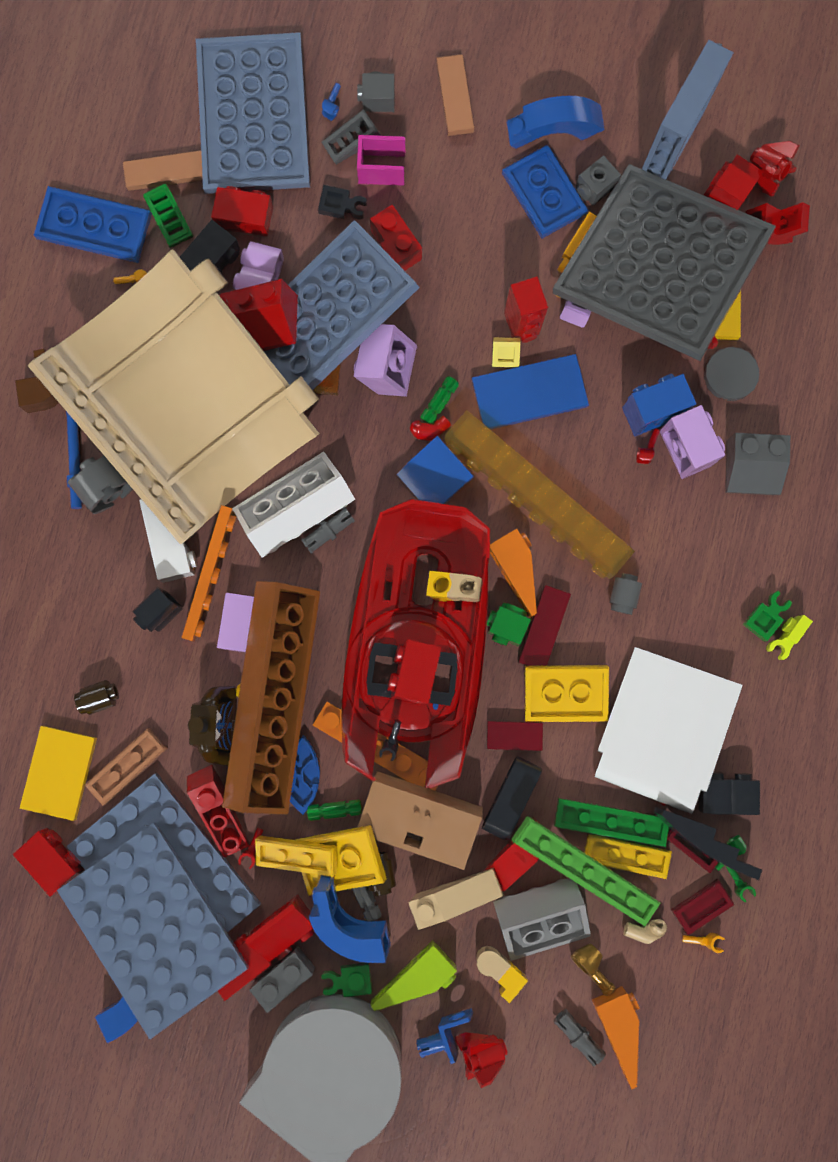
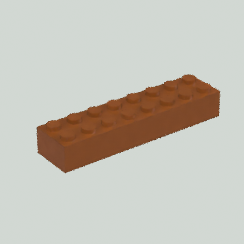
[222,581,320,814]

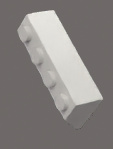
[232,452,355,558]

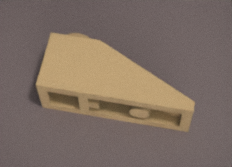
[408,868,503,930]

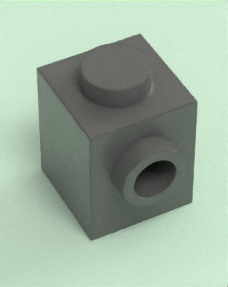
[357,71,395,112]
[576,155,621,206]

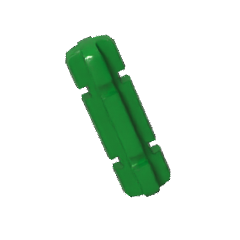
[420,376,459,424]
[307,800,362,821]

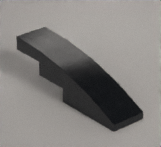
[654,807,762,880]

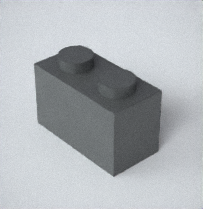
[249,945,315,1013]

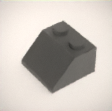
[726,433,791,495]

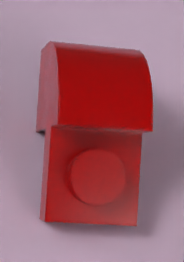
[745,202,810,245]

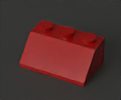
[218,279,298,351]

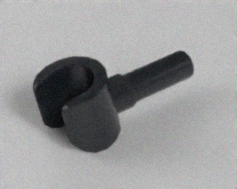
[379,720,402,761]

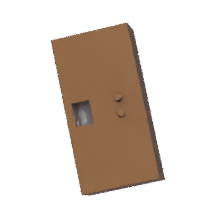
[358,771,483,870]

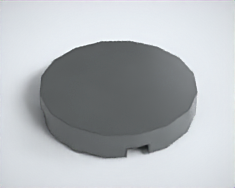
[704,347,760,401]

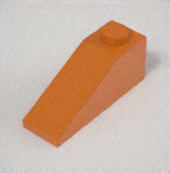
[490,529,537,618]
[592,986,640,1089]

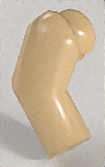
[623,919,667,944]

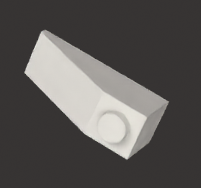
[139,499,197,583]

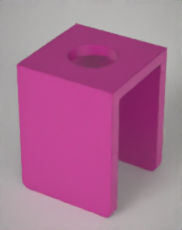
[357,135,406,185]

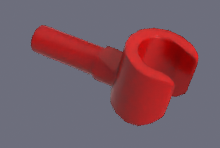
[636,429,660,464]
[238,828,263,869]

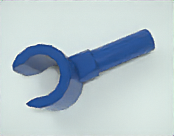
[322,83,341,121]

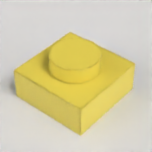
[492,337,520,367]

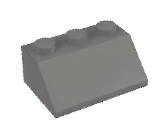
[493,878,591,961]

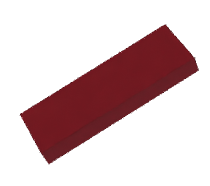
[518,585,571,666]

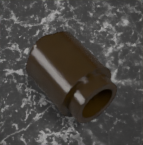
[74,680,119,715]
[368,852,396,896]

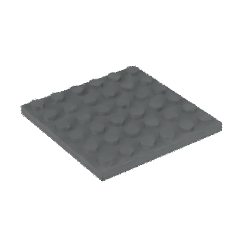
[553,164,776,361]

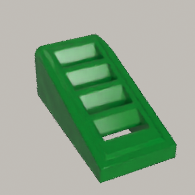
[143,184,194,248]

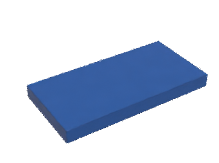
[34,186,152,263]
[471,354,589,431]

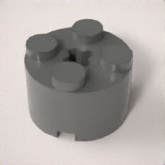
[68,455,133,514]

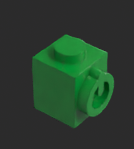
[487,602,531,646]

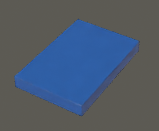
[502,145,588,239]

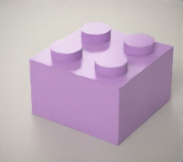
[354,324,417,397]
[660,405,725,479]

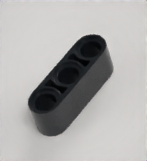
[481,756,542,842]

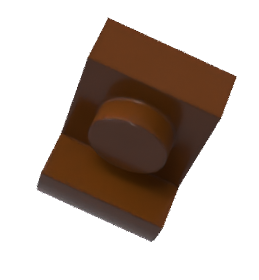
[15,349,59,413]

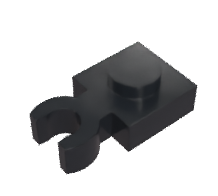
[318,185,367,220]

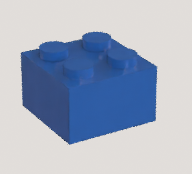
[622,374,696,437]

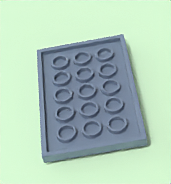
[196,33,310,194]
[263,220,420,390]
[67,773,261,932]
[57,823,249,1039]

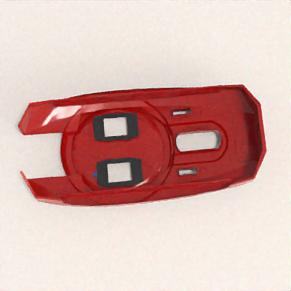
[341,499,490,789]

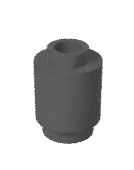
[609,573,643,615]

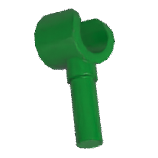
[715,835,747,871]
[726,867,756,902]

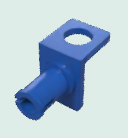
[416,1008,473,1064]

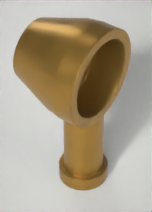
[570,943,615,996]

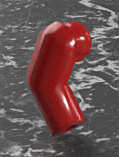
[410,415,451,441]

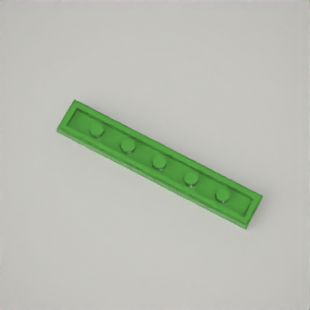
[511,816,660,926]

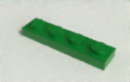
[553,798,669,847]

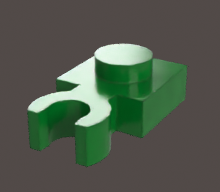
[743,591,792,642]
[321,963,372,997]

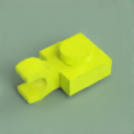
[766,615,813,660]

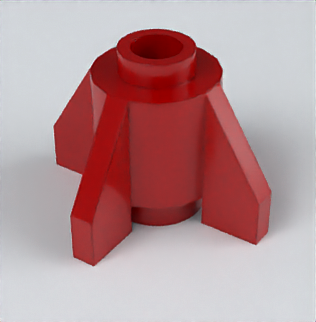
[750,141,800,197]
[455,1032,507,1088]

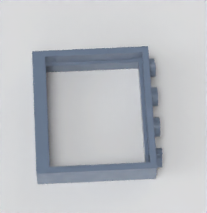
[642,40,734,180]

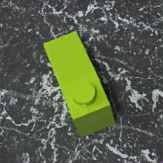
[371,940,457,1011]

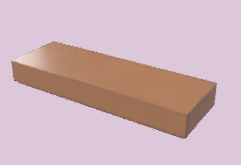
[437,54,474,136]
[123,151,203,191]
[85,728,168,806]

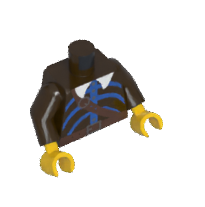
[188,683,241,766]

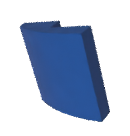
[397,436,474,504]

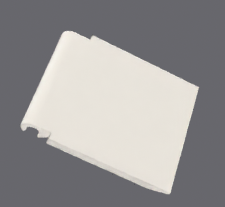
[595,647,743,814]

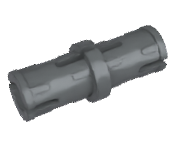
[301,507,355,554]
[553,1009,606,1066]

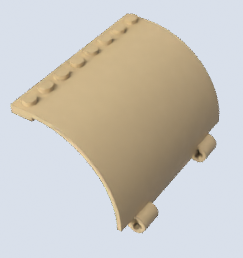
[28,249,319,544]

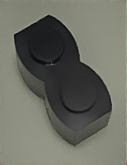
[132,587,184,632]
[699,772,760,815]

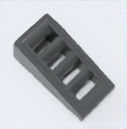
[322,109,381,165]

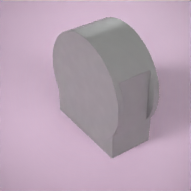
[239,994,402,1162]

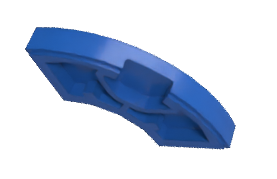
[290,735,320,815]

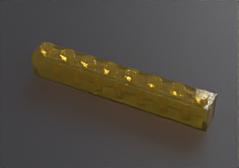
[445,410,635,579]

